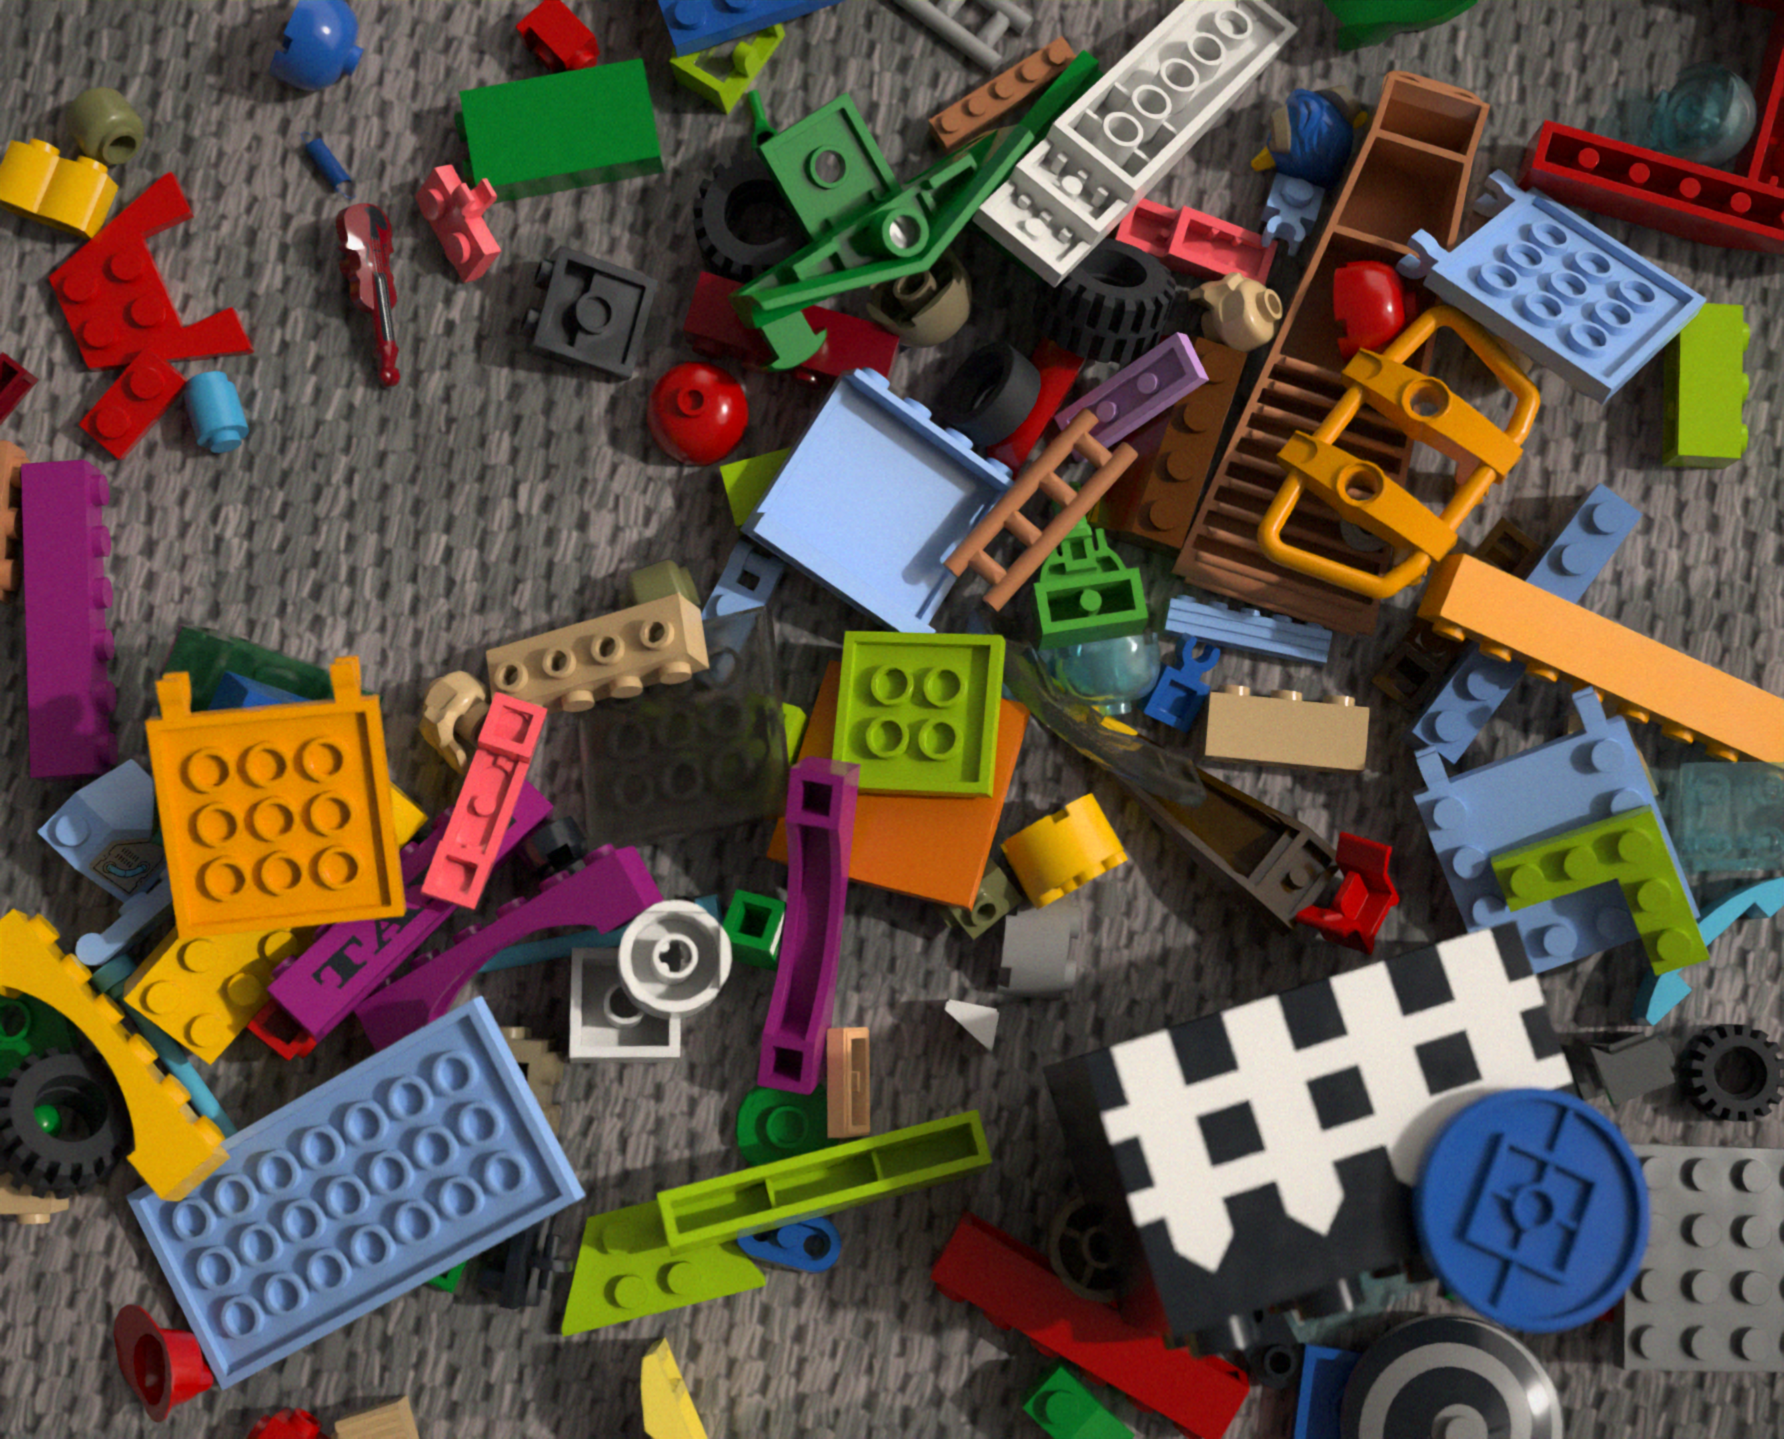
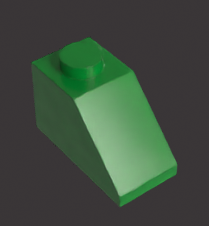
[1019,1358,1135,1439]

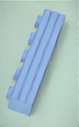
[1162,595,1332,666]

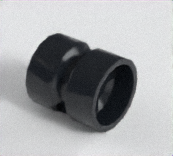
[513,816,590,894]

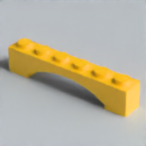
[0,908,230,1202]

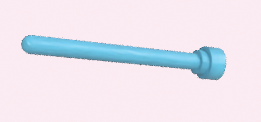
[477,894,724,973]
[91,954,238,1139]

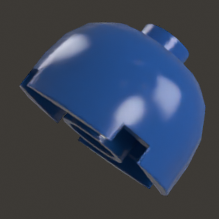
[269,0,364,91]

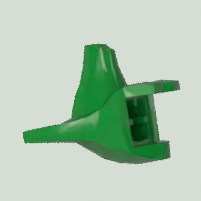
[1321,0,1478,51]

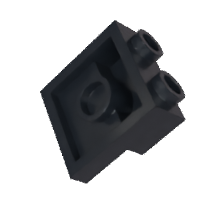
[519,245,659,381]

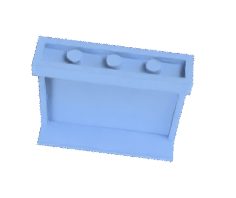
[740,367,1015,633]

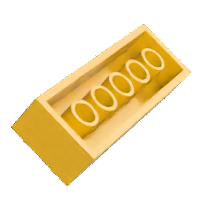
[123,781,429,1065]

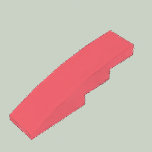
[1105,198,1278,287]

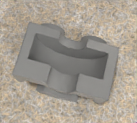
[996,891,1082,1001]

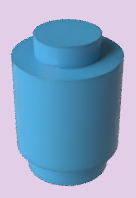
[184,371,249,453]

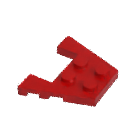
[49,171,255,373]

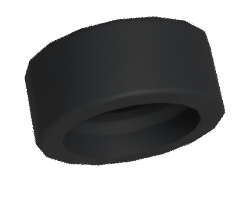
[942,342,1041,447]

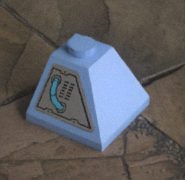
[37,759,168,903]

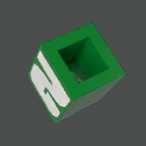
[722,889,787,972]

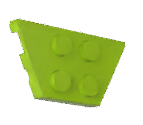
[561,1199,767,1337]

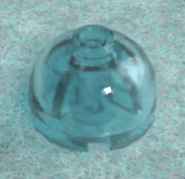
[1646,61,1757,168]
[1053,633,1160,717]

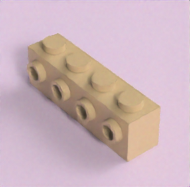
[486,593,709,720]

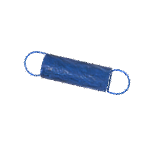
[301,132,356,199]

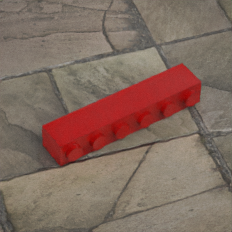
[930,1209,1250,1439]

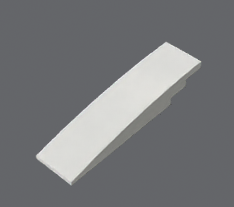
[972,0,1299,288]

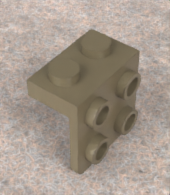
[498,1025,565,1138]

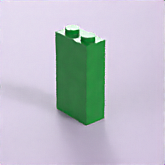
[454,58,665,204]

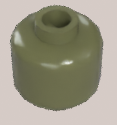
[65,87,145,165]
[619,559,701,610]

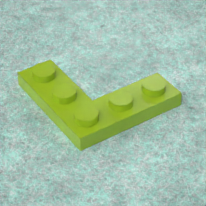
[1491,804,1710,976]

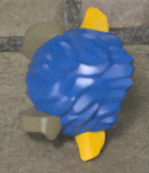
[1251,85,1368,191]

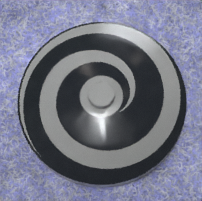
[1340,1313,1565,1439]

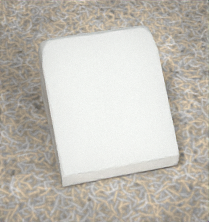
[944,999,999,1051]

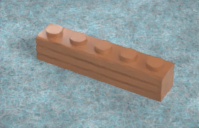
[929,36,1077,156]

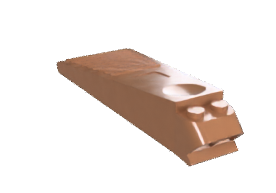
[1170,71,1490,637]

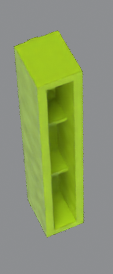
[657,1109,992,1256]

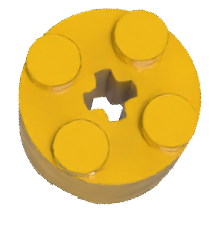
[1000,793,1128,910]

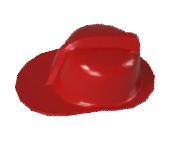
[113,1303,214,1423]

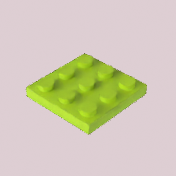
[832,631,1006,798]

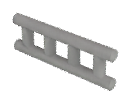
[893,0,1034,74]

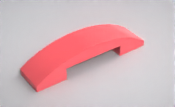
[421,692,547,911]

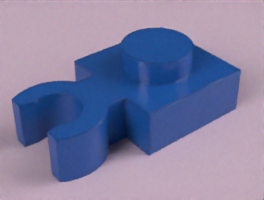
[1136,632,1220,733]

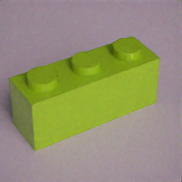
[1662,303,1750,469]

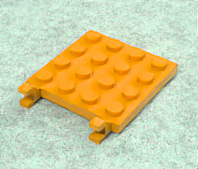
[145,655,406,939]

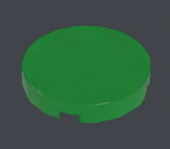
[735,1083,840,1168]

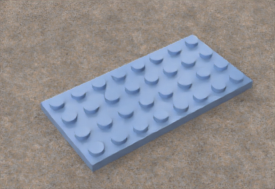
[126,996,585,1391]

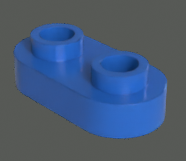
[735,1217,841,1274]

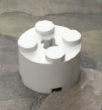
[617,900,731,1019]

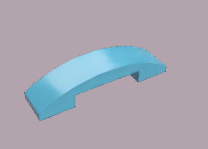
[1630,876,1784,1026]

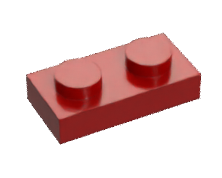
[78,346,188,460]

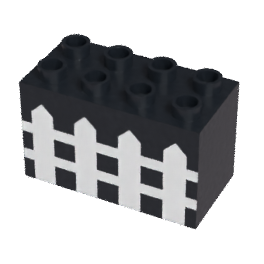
[1042,920,1578,1359]

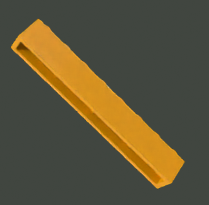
[1416,554,1784,784]

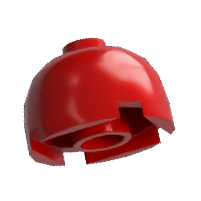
[1333,260,1421,366]
[646,361,750,467]

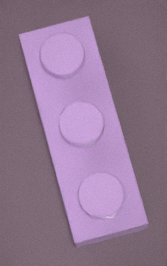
[1054,332,1209,463]

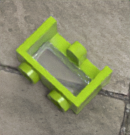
[669,23,785,115]

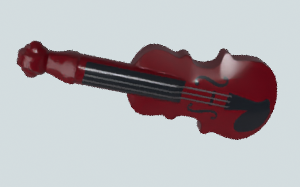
[335,203,400,387]

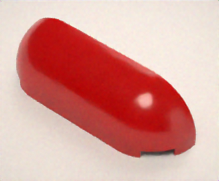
[986,335,1089,482]

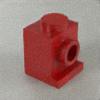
[515,0,600,73]

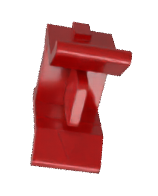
[1295,831,1400,955]

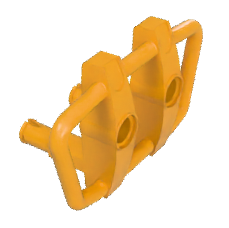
[1257,305,1541,599]

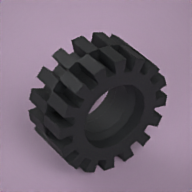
[1679,1024,1784,1122]

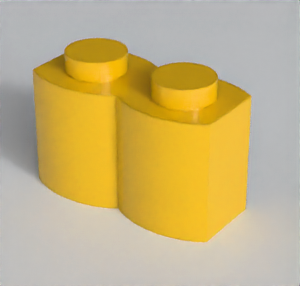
[0,138,119,241]

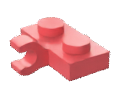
[415,165,501,283]

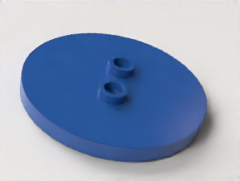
[1412,1087,1651,1332]

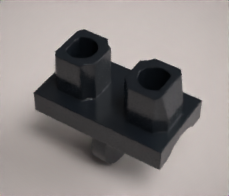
[480,1212,574,1310]

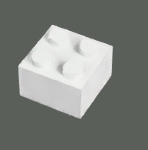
[570,948,681,1063]

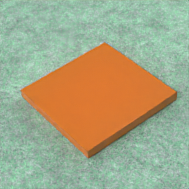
[766,660,1031,912]

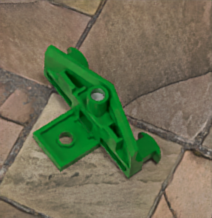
[727,92,1034,373]

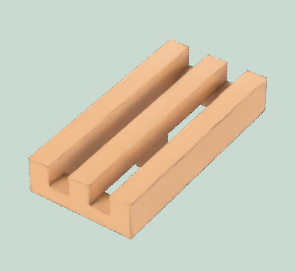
[827,1027,870,1138]

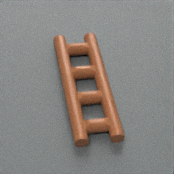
[942,407,1138,612]

